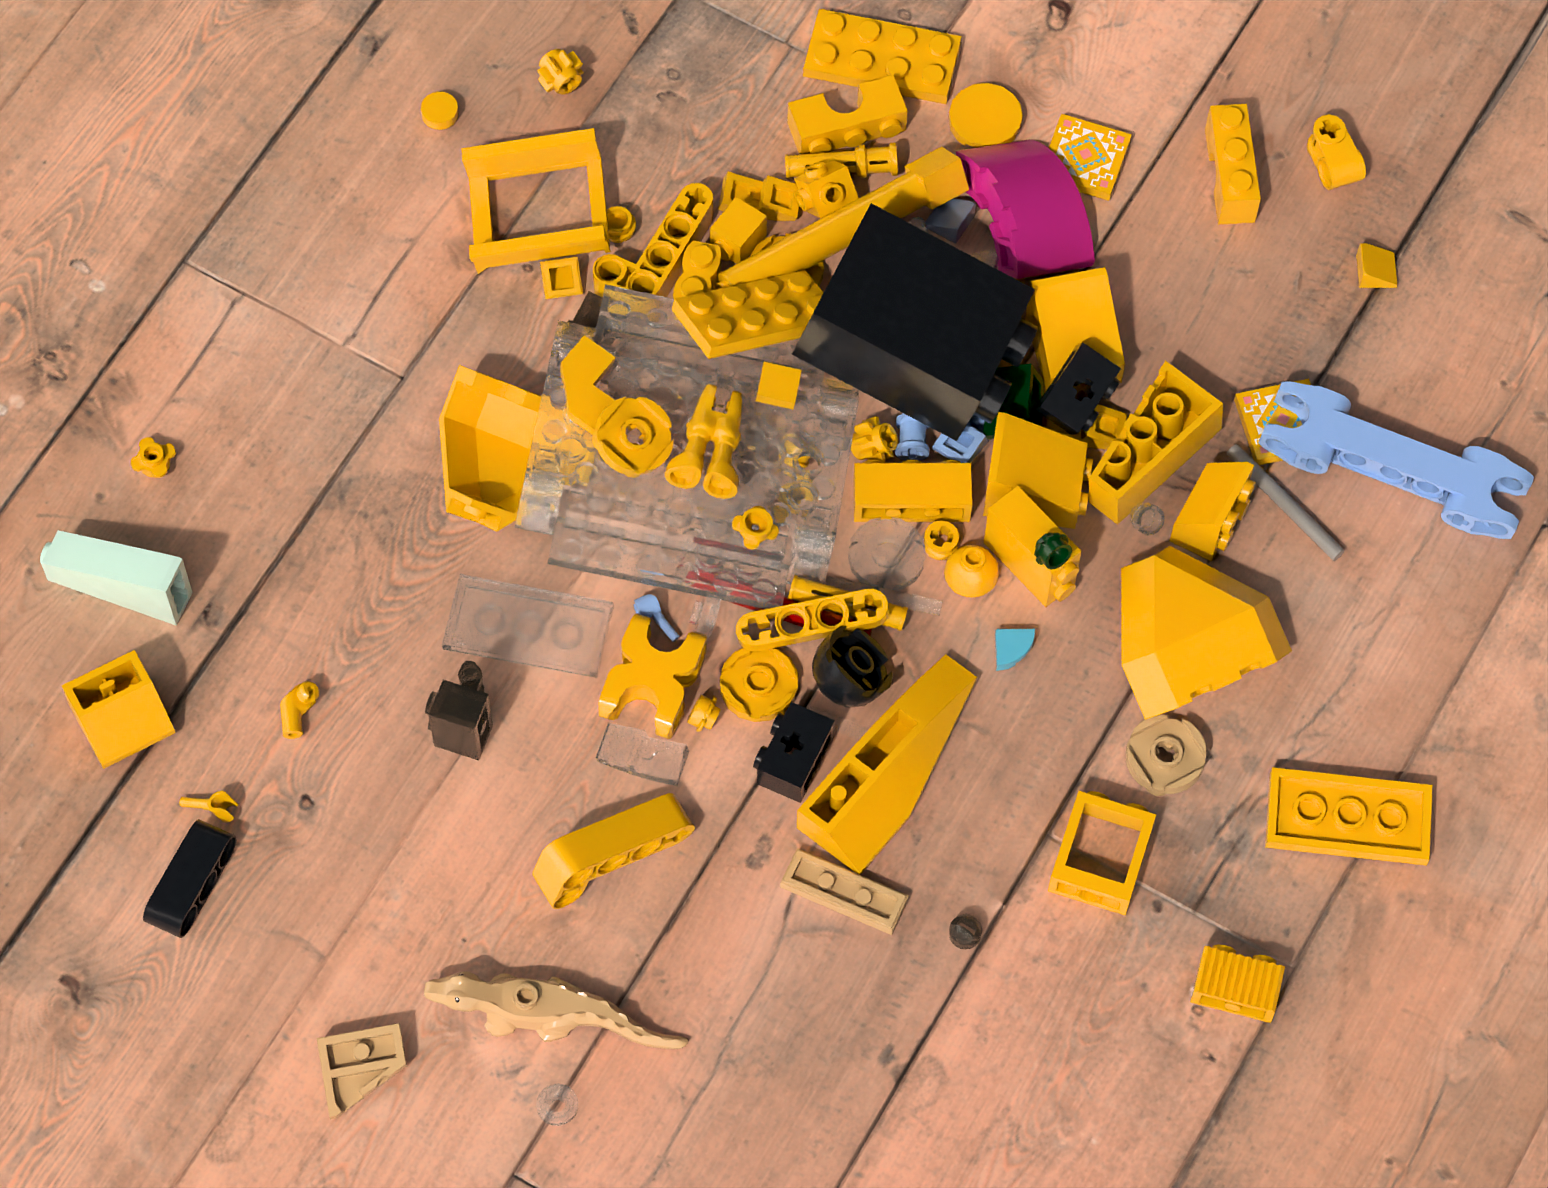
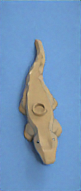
[424,972,688,1049]

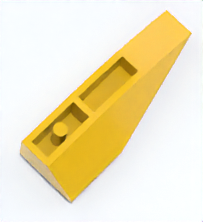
[797,654,977,875]

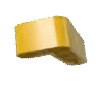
[593,183,713,318]
[532,793,695,909]

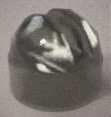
[949,913,982,949]

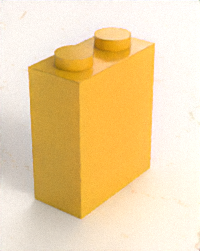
[983,486,1081,607]

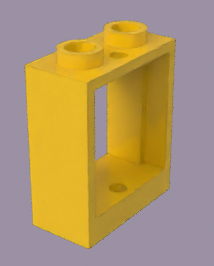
[1048,790,1156,916]

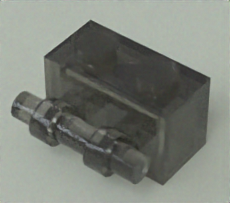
[425,661,493,761]

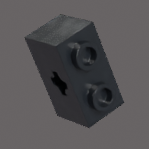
[1034,343,1121,435]
[753,702,835,803]

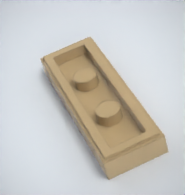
[780,848,909,935]

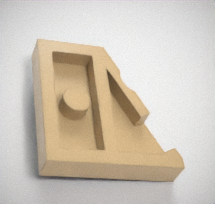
[317,1023,407,1120]

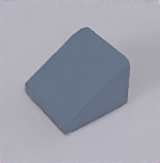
[924,198,976,244]

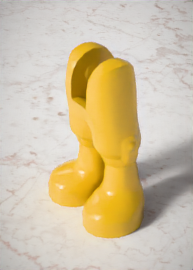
[665,384,742,499]

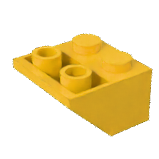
[1170,462,1256,561]
[61,650,176,769]

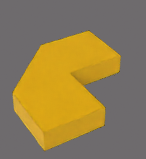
[560,335,616,435]

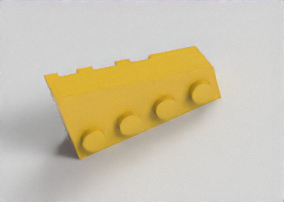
[1089,360,1223,525]

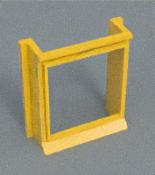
[461,128,611,274]

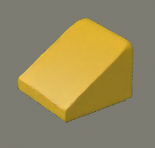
[1356,243,1397,288]
[540,256,583,299]

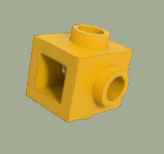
[794,160,859,218]

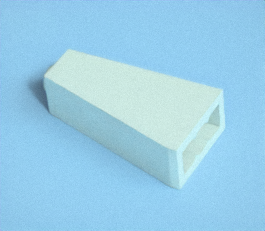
[40,530,193,626]

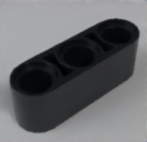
[143,819,237,938]

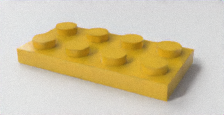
[803,9,962,104]
[672,270,823,359]
[1265,767,1433,866]

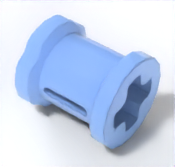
[895,413,930,461]

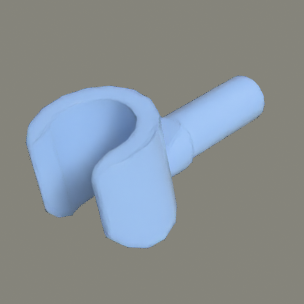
[634,594,680,642]

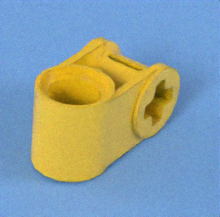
[1306,114,1366,190]

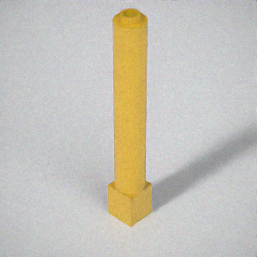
[716,146,969,289]

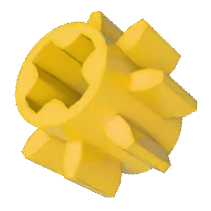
[537,49,584,95]
[849,416,898,463]

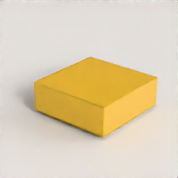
[755,361,802,410]

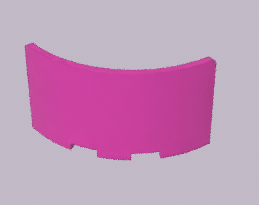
[956,140,1095,279]

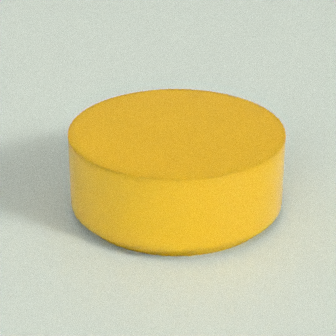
[421,92,459,130]

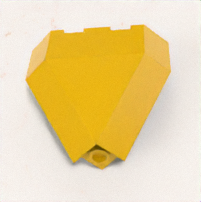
[439,365,598,532]
[1121,546,1292,719]

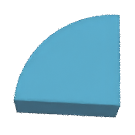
[995,629,1035,671]

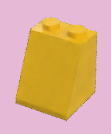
[1025,267,1125,393]
[983,412,1093,529]

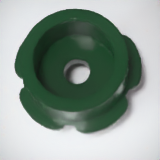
[1034,533,1072,569]

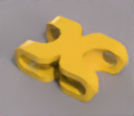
[598,613,707,739]

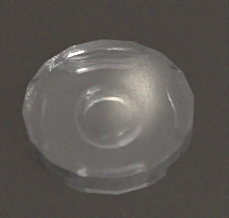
[848,517,926,592]

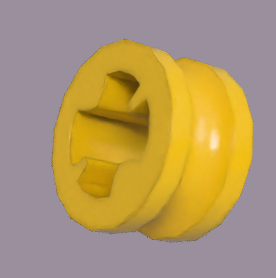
[923,521,959,560]

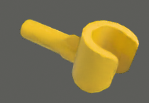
[179,791,239,823]

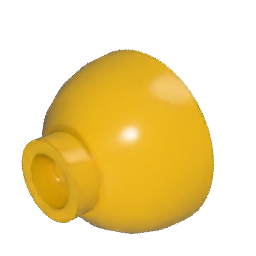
[944,545,999,598]

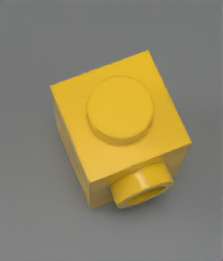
[710,197,767,264]

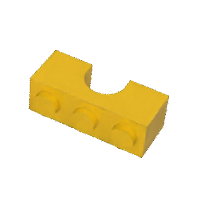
[787,75,908,154]
[1205,104,1261,225]

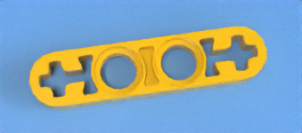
[736,589,889,651]

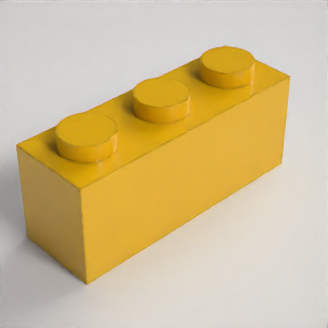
[853,460,972,522]

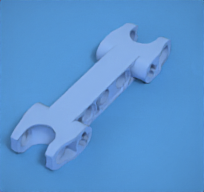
[1258,381,1534,539]

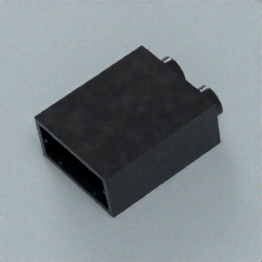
[792,203,1039,441]

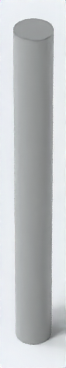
[1226,444,1345,561]

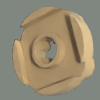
[1125,714,1206,796]

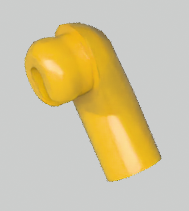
[280,681,320,739]

